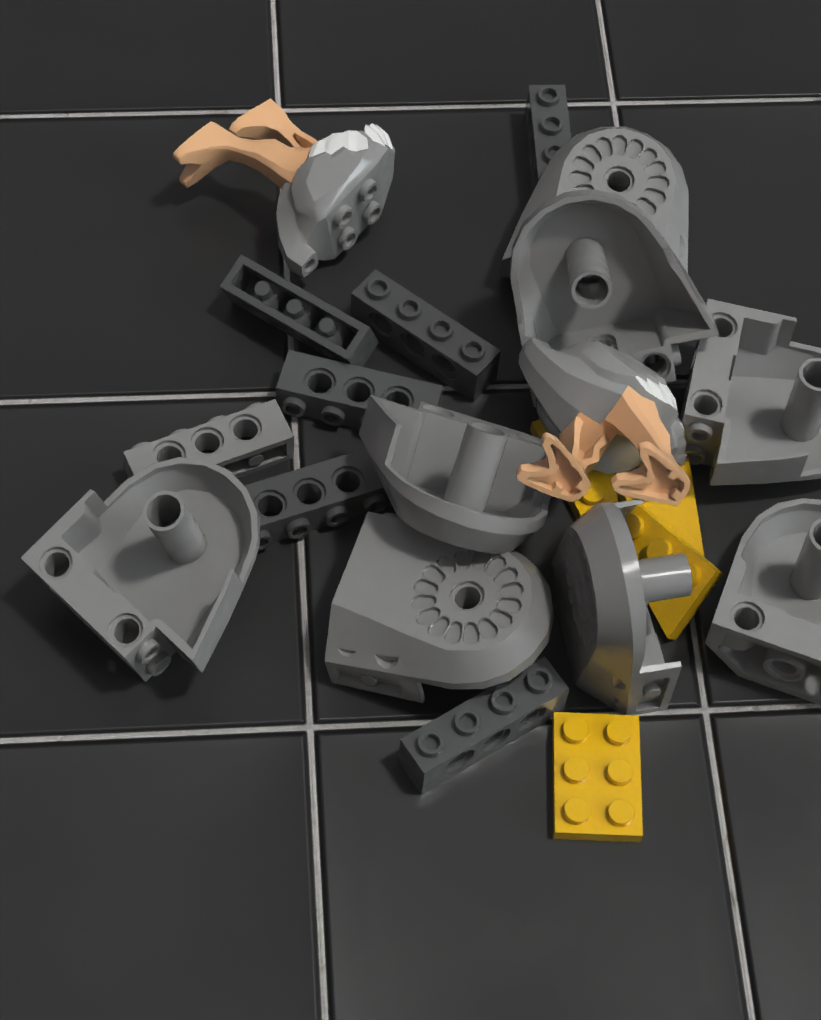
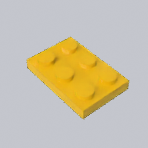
[552,712,643,843]

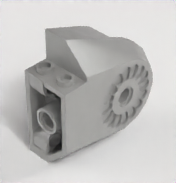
[499,126,689,278]
[510,189,719,407]
[680,299,821,486]
[359,395,551,554]
[21,457,260,682]
[705,498,821,705]
[550,499,692,715]
[324,511,554,703]

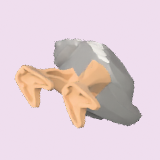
[173,98,395,278]
[516,337,690,506]

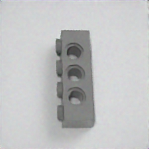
[123,399,294,478]

